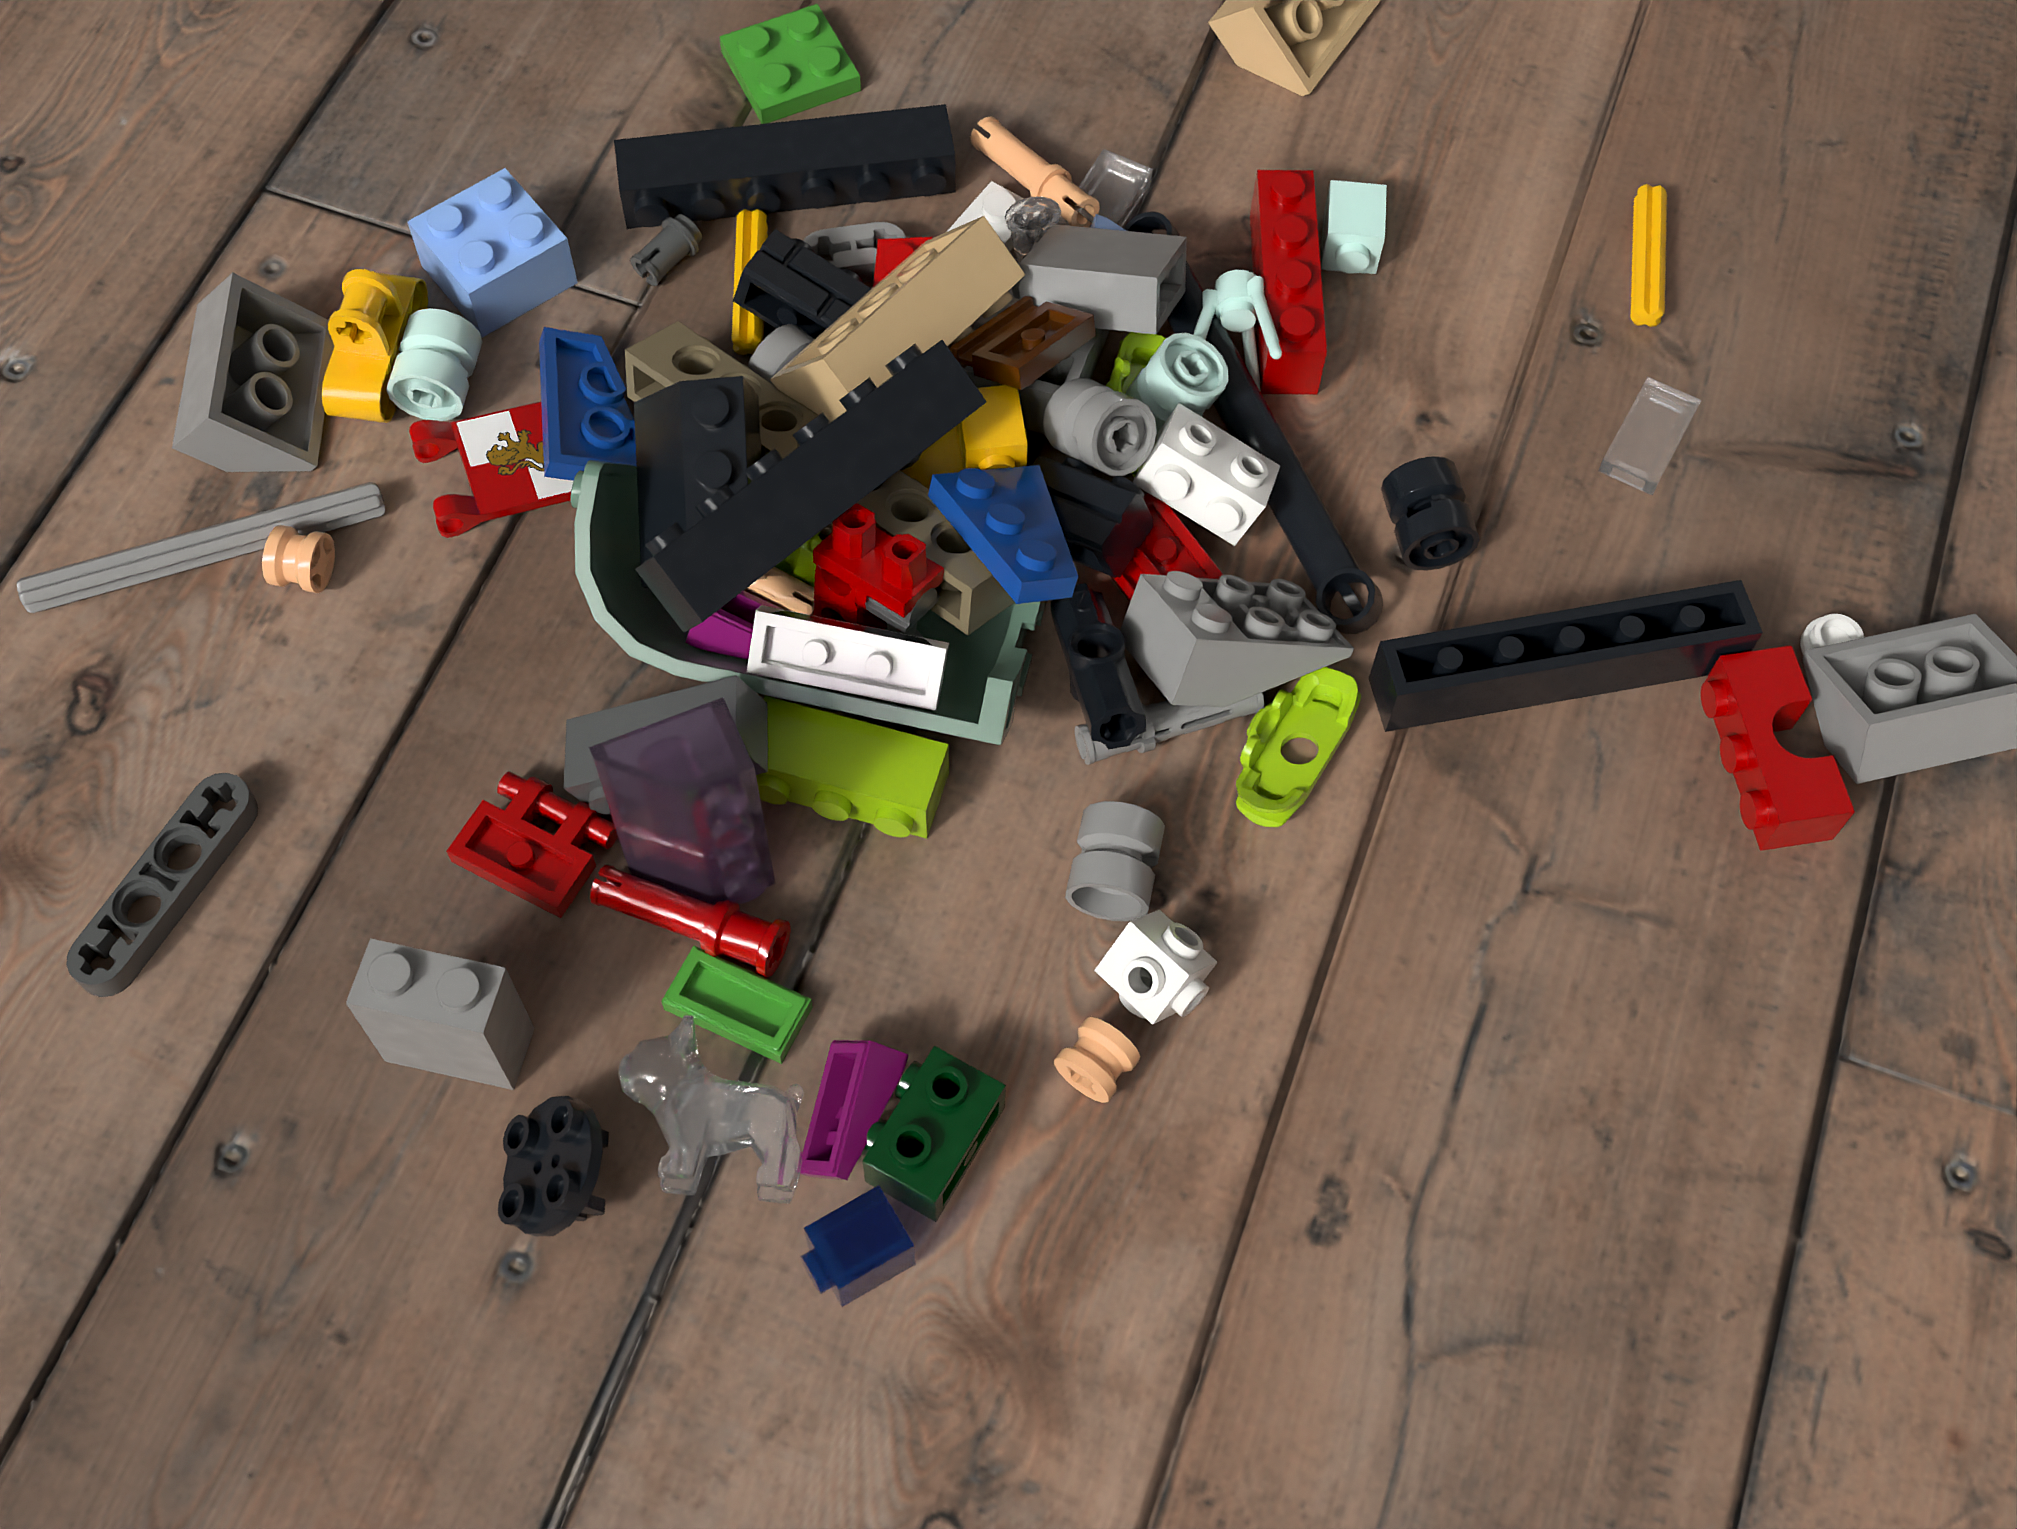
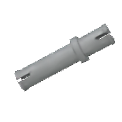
[1074,692,1264,765]

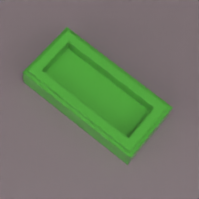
[661,946,813,1064]

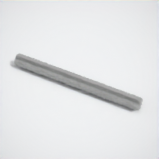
[17,482,385,613]

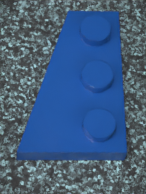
[539,327,636,481]
[928,465,1078,604]

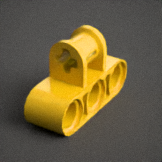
[322,269,428,423]

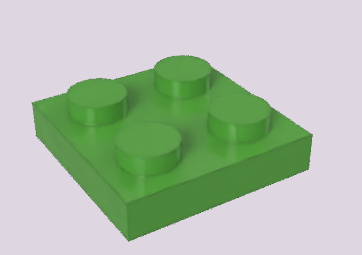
[719,4,861,124]

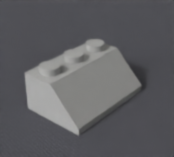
[172,272,334,472]
[1803,614,2017,784]

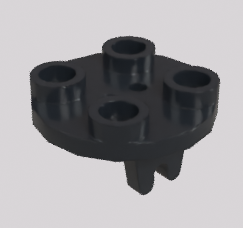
[498,1096,609,1236]

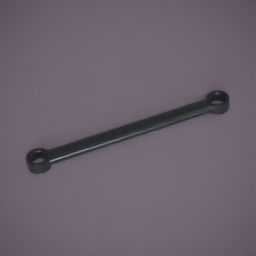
[1124,211,1383,634]

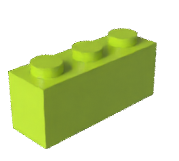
[743,696,949,839]

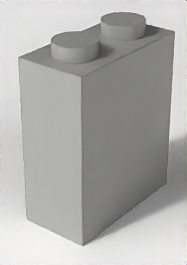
[1012,224,1187,335]
[346,938,535,1090]

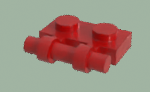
[446,771,620,918]

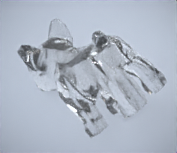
[618,1015,804,1204]

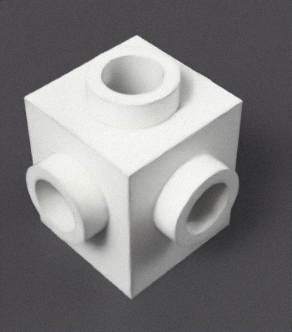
[1094,910,1217,1025]

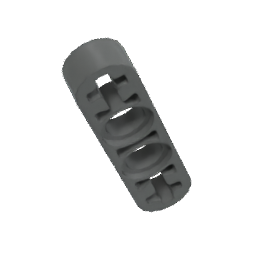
[66,773,258,997]

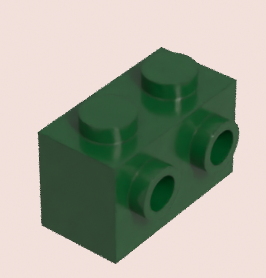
[861,1046,1006,1222]

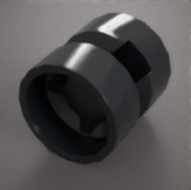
[1381,456,1480,571]

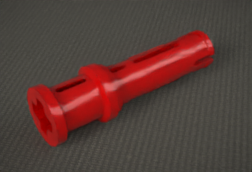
[590,864,791,978]

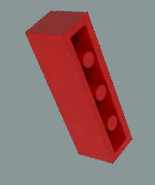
[1250,170,1327,395]

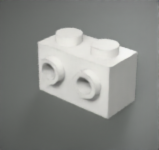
[1133,403,1280,546]

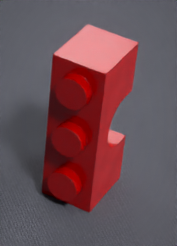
[1701,645,1855,851]

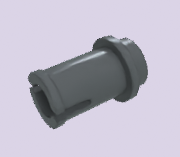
[630,214,702,286]

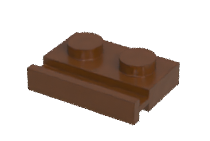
[950,295,1096,390]

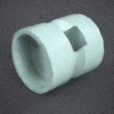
[386,308,483,421]
[1126,333,1228,434]

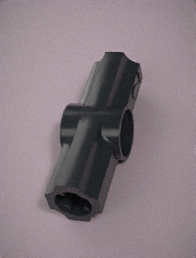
[1050,583,1146,750]

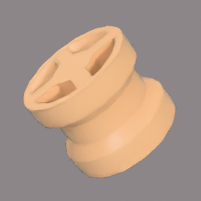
[262,525,335,594]
[1054,1017,1140,1103]

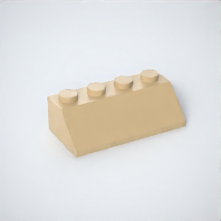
[1208,0,1381,96]
[770,216,1025,422]

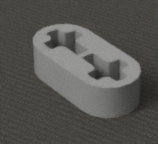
[803,222,906,283]

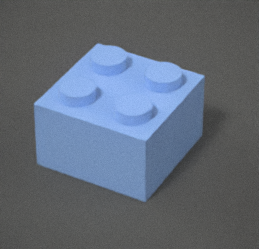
[407,168,578,338]

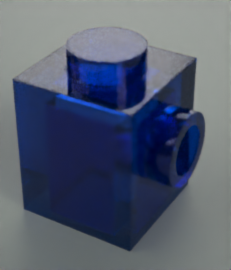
[800,1185,916,1307]

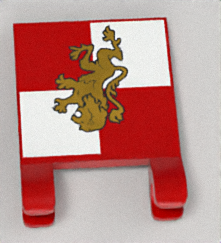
[409,402,573,538]

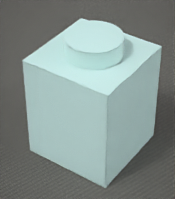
[1321,180,1387,274]

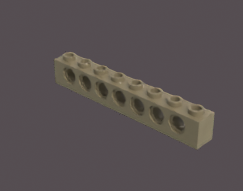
[625,321,1015,635]

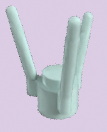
[1193,270,1282,392]

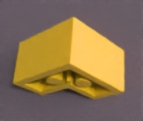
[901,385,1027,489]

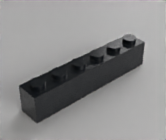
[614,104,956,229]
[635,340,987,632]
[1368,580,1763,732]

